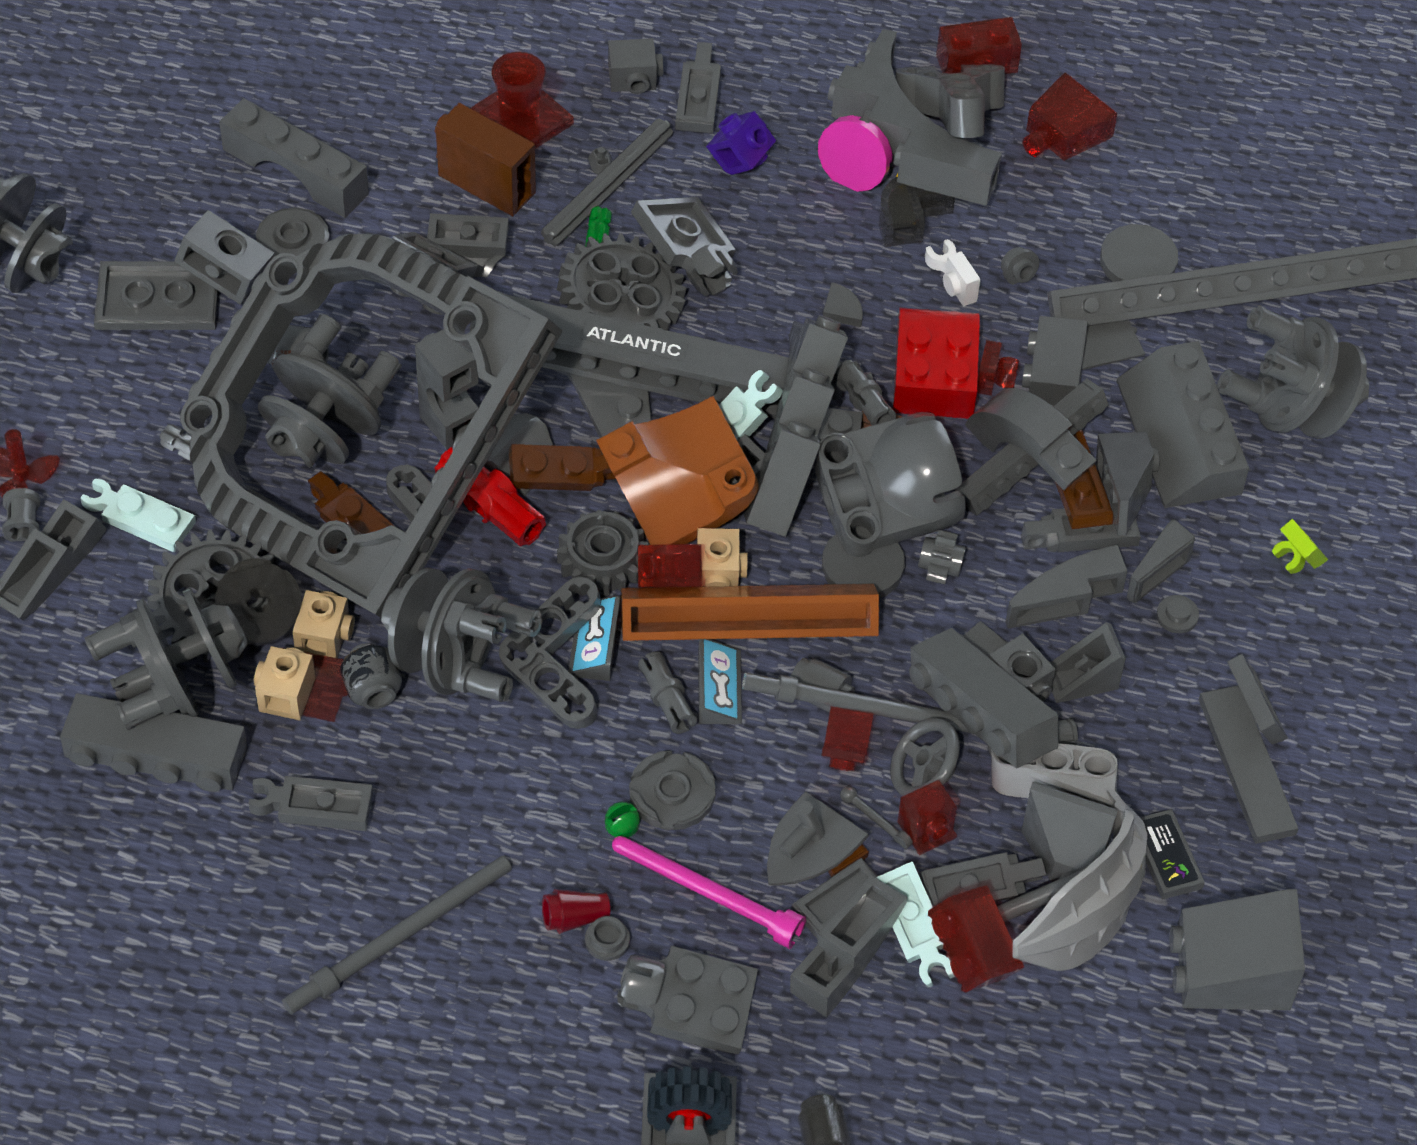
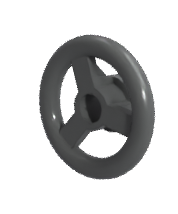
[890,718,960,800]

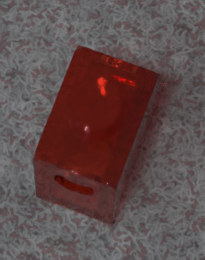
[1022,73,1118,161]

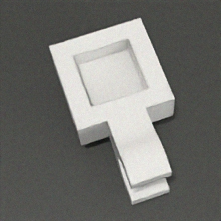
[925,239,980,307]

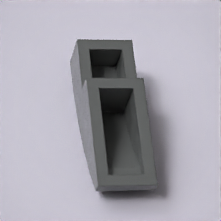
[0,499,107,620]
[1005,544,1128,629]
[790,875,907,1018]

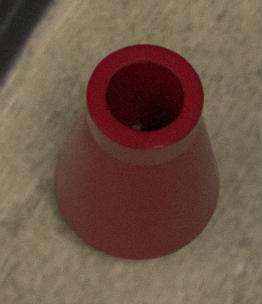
[542,889,611,934]

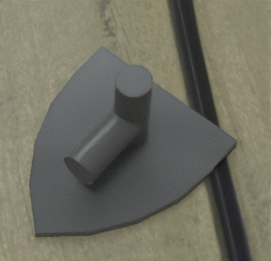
[767,791,869,886]

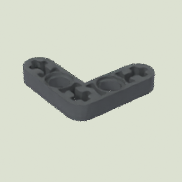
[499,577,601,729]

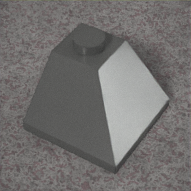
[1021,782,1118,882]

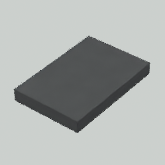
[94,261,218,330]

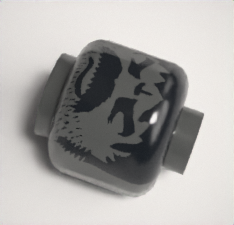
[340,643,402,709]

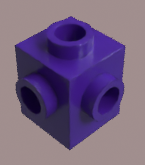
[706,111,776,175]

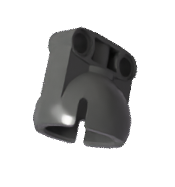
[814,412,966,557]

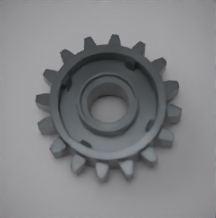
[557,510,648,596]

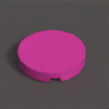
[818,115,892,192]

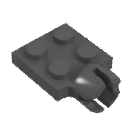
[631,197,738,296]
[617,946,758,1054]

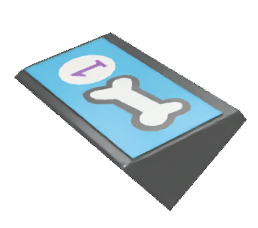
[568,596,621,681]
[698,639,742,724]

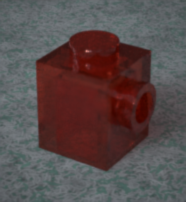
[638,544,702,587]

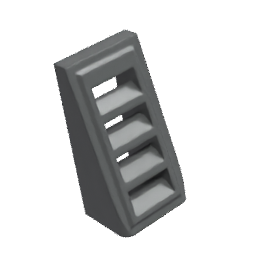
[1127,519,1195,603]

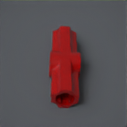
[434,447,546,546]

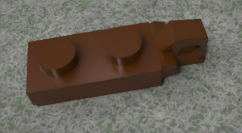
[508,444,616,491]
[308,471,394,541]

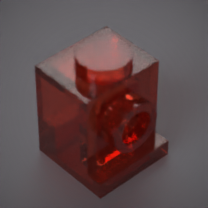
[897,780,957,856]

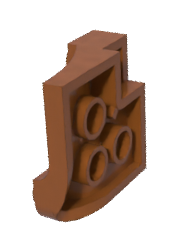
[596,396,759,559]

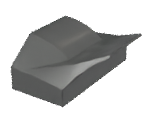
[427,213,509,277]

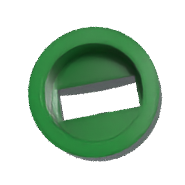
[605,801,640,838]

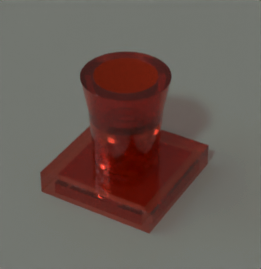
[470,52,574,149]

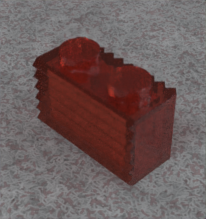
[928,885,1025,993]

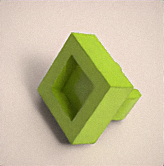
[1272,519,1328,574]

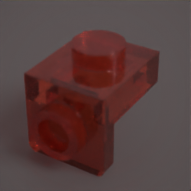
[821,706,874,772]

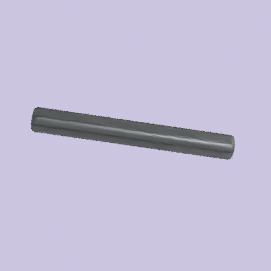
[541,118,673,247]

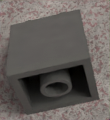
[1169,889,1305,1010]

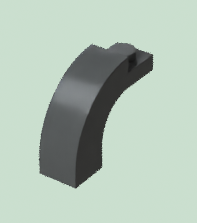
[965,388,1097,491]

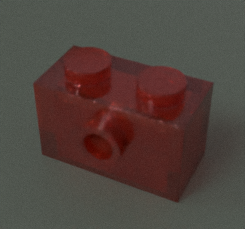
[936,17,1022,74]

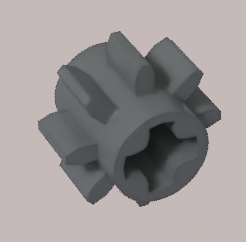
[918,530,966,585]

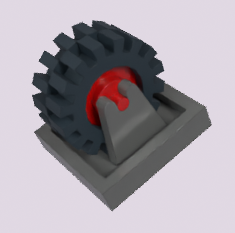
[641,1067,737,1145]

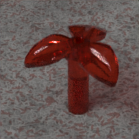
[0,429,60,498]

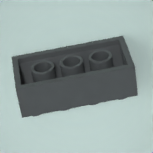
[1117,341,1249,508]

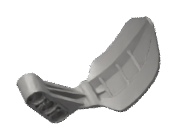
[991,743,1147,971]

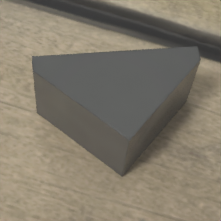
[1050,622,1126,703]

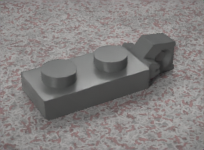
[675,42,721,133]
[1021,508,1141,552]
[919,852,1046,915]

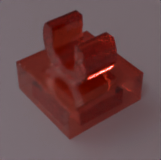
[977,340,1019,396]

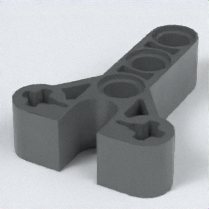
[896,64,1005,138]

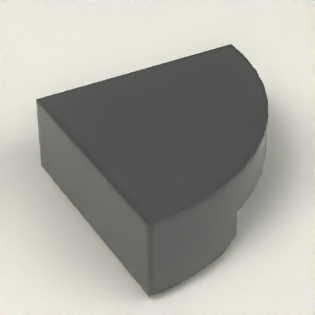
[823,282,863,327]

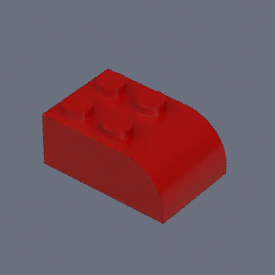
[893,307,980,419]

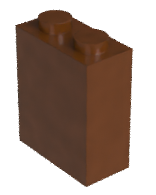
[435,103,536,216]

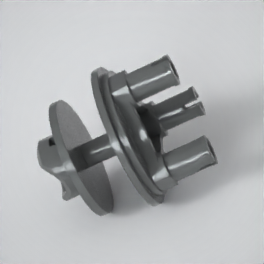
[0,173,73,293]
[1217,305,1369,439]
[258,314,402,468]
[380,567,542,702]
[84,588,247,730]

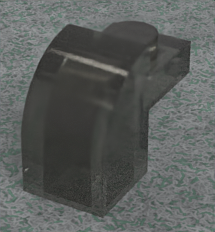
[879,177,955,247]

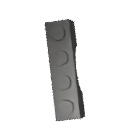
[219,98,369,218]

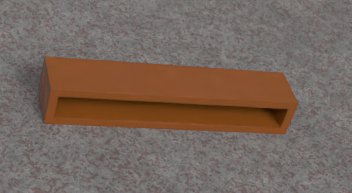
[621,584,879,641]

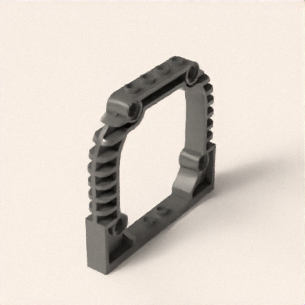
[180,233,563,618]

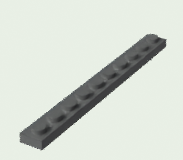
[1047,238,1417,326]

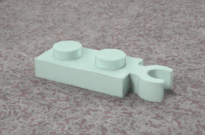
[719,370,783,441]
[81,479,196,553]
[876,861,955,987]

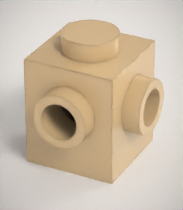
[696,528,747,587]
[293,590,355,660]
[254,646,316,720]

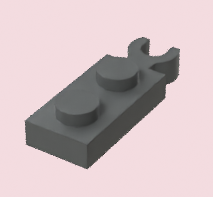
[248,776,373,831]

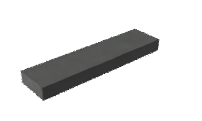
[1199,685,1299,844]

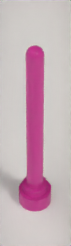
[612,836,806,949]

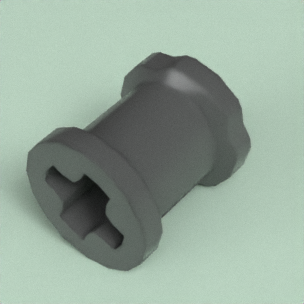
[2,488,40,542]

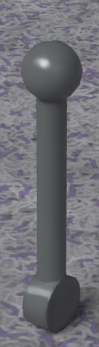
[840,786,913,850]

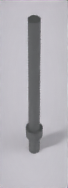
[742,672,970,733]
[282,855,512,1015]

